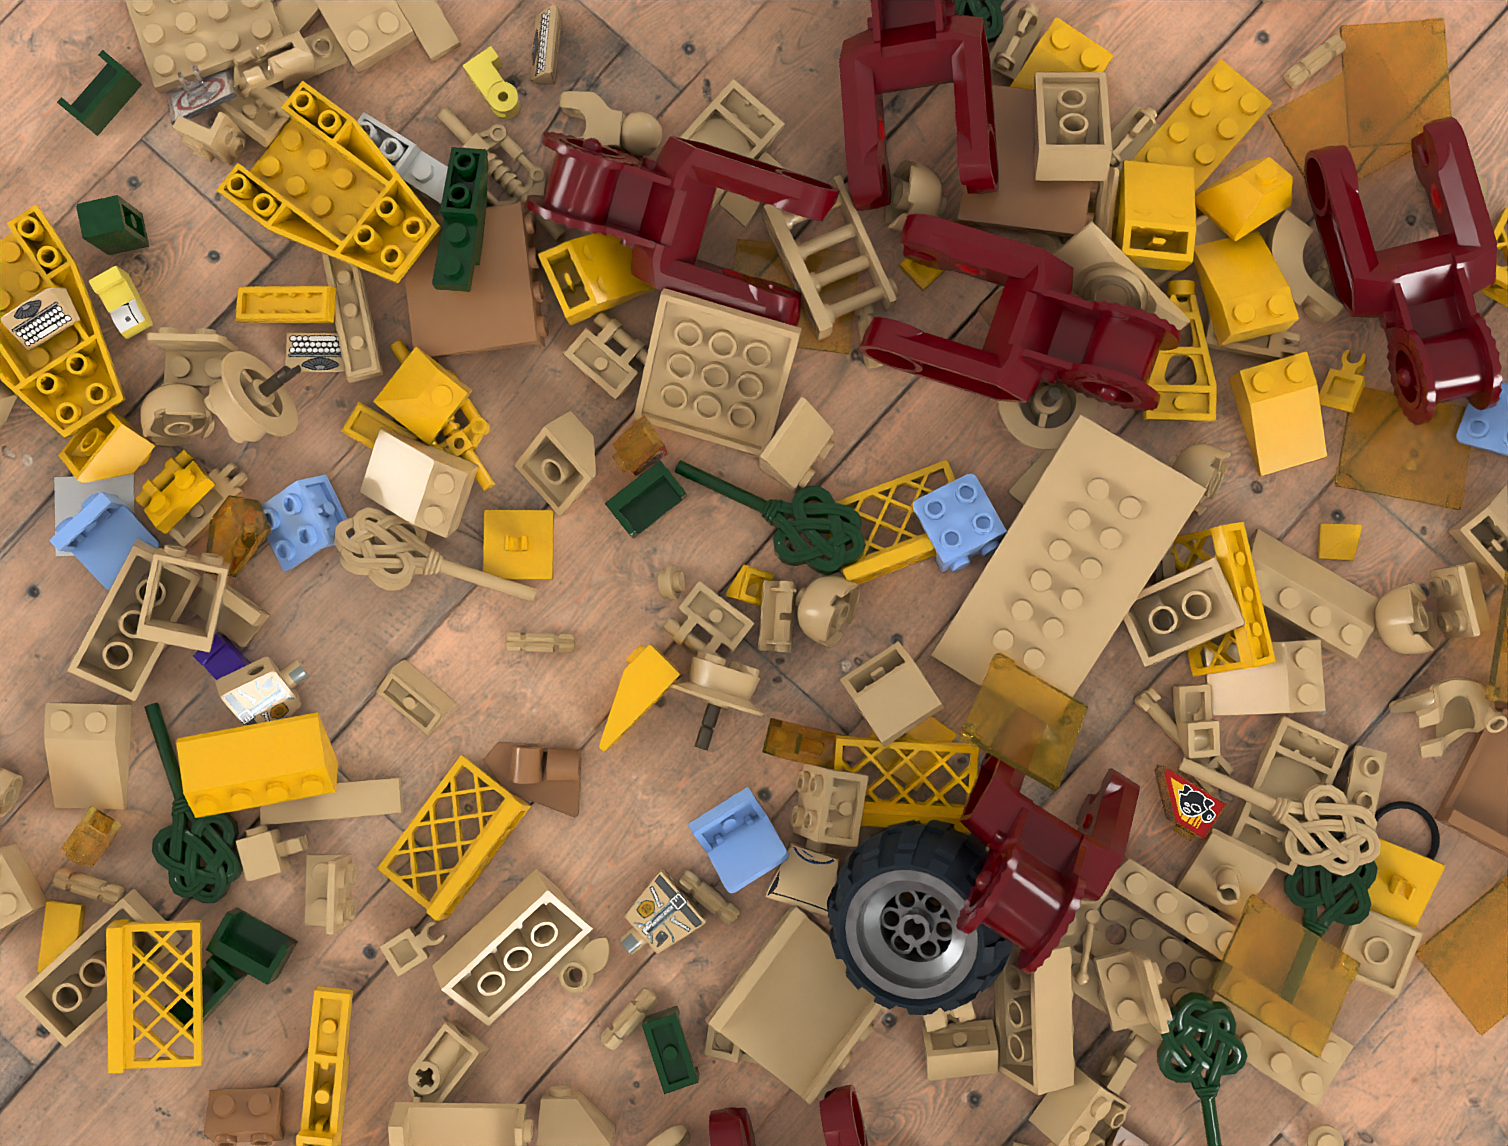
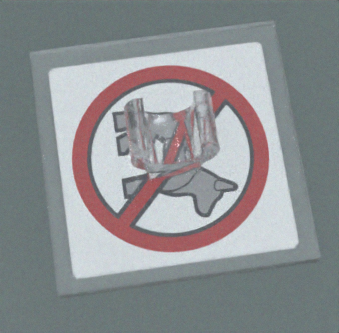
[166,65,237,125]

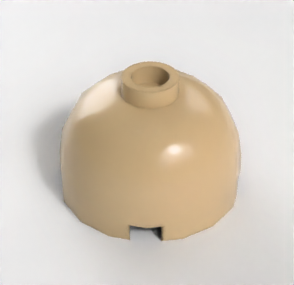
[884,159,947,232]
[141,381,215,446]
[1167,443,1231,516]
[795,575,860,648]
[1373,582,1438,656]

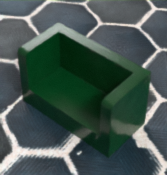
[57,50,142,136]
[76,195,149,255]
[605,460,687,539]
[206,907,298,985]
[165,955,248,1032]
[642,1006,700,1094]

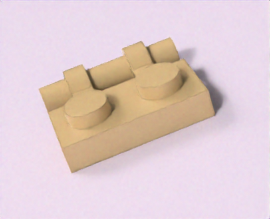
[563,312,648,401]
[663,581,755,659]

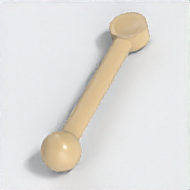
[1074,909,1100,985]

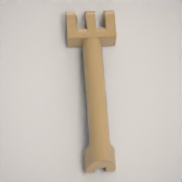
[1134,688,1234,795]

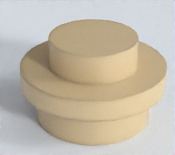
[658,565,685,600]
[1306,1124,1344,1146]

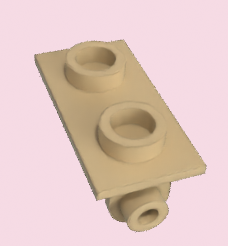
[990,3,1046,81]
[1110,104,1161,172]
[758,580,797,653]
[1344,745,1387,819]

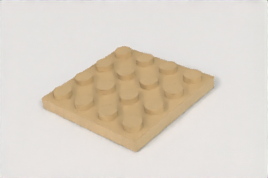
[125,0,285,93]
[633,288,802,456]

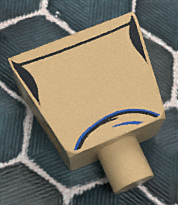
[765,838,839,916]

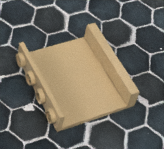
[705,905,888,1105]
[388,1102,534,1146]

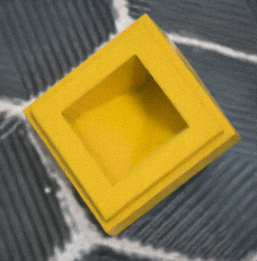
[1317,524,1362,561]
[726,565,775,607]

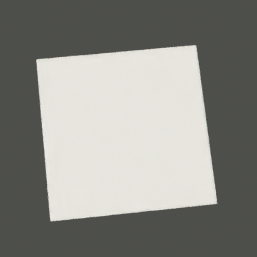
[54,474,135,556]

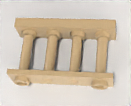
[762,175,899,341]

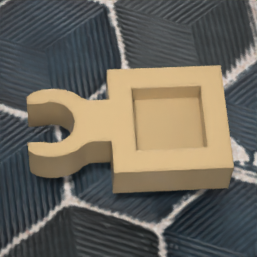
[379,920,447,977]
[1100,1031,1149,1095]

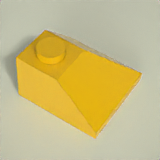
[1195,157,1293,242]
[373,346,473,446]
[58,409,155,483]

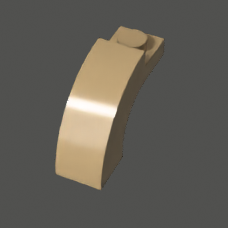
[1265,209,1344,323]

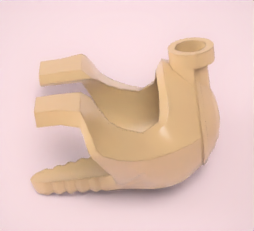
[1389,676,1508,759]

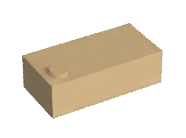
[14,889,183,1048]

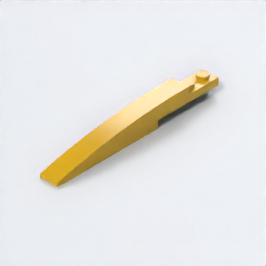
[296,986,353,1146]

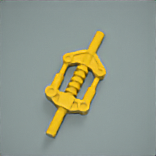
[390,340,495,491]

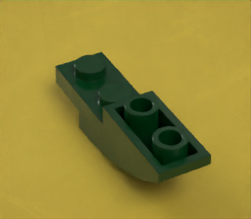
[432,147,488,292]

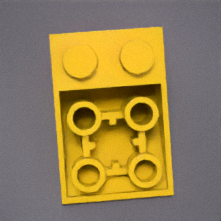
[1115,160,1196,272]
[538,233,656,326]

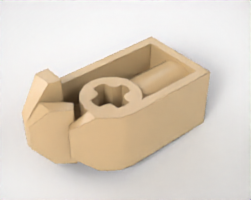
[408,1020,490,1103]

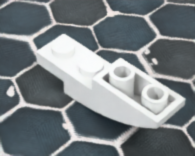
[357,112,448,206]

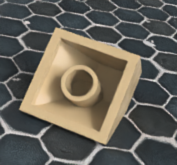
[514,410,596,516]
[536,1085,616,1146]

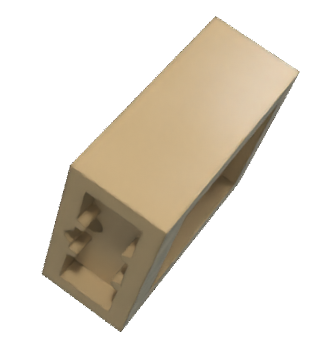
[135,545,231,652]

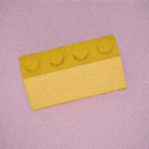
[176,712,338,818]

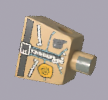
[215,657,309,726]
[619,868,707,955]

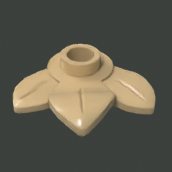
[548,934,610,994]

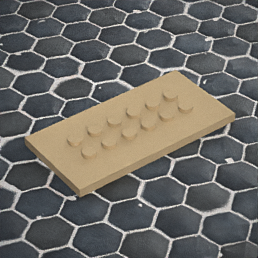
[931,413,1207,729]

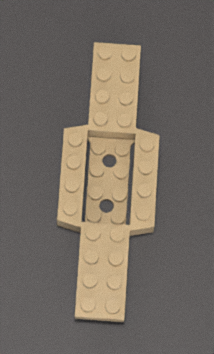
[986,846,1354,1107]

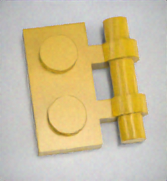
[134,449,216,535]

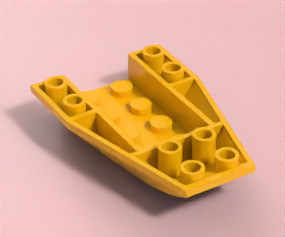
[216,80,441,284]
[0,204,126,438]

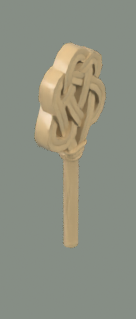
[334,508,537,602]
[1178,757,1381,876]

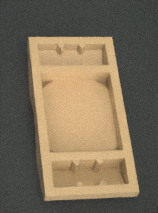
[680,79,785,211]
[1052,221,1190,330]
[1228,716,1349,875]

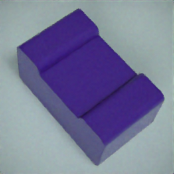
[193,633,251,680]

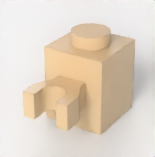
[236,824,309,882]

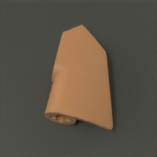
[483,742,581,818]

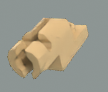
[233,27,347,91]

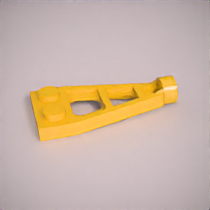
[1143,280,1217,422]

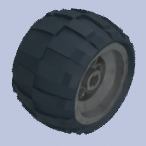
[828,820,1014,1015]

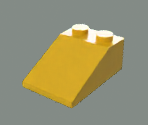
[1010,17,1114,90]
[1193,231,1299,346]
[1228,351,1327,477]
[599,644,683,752]

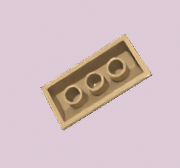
[1248,529,1379,659]
[67,539,201,701]
[432,868,593,1026]
[994,941,1075,1095]

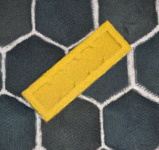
[235,286,336,323]

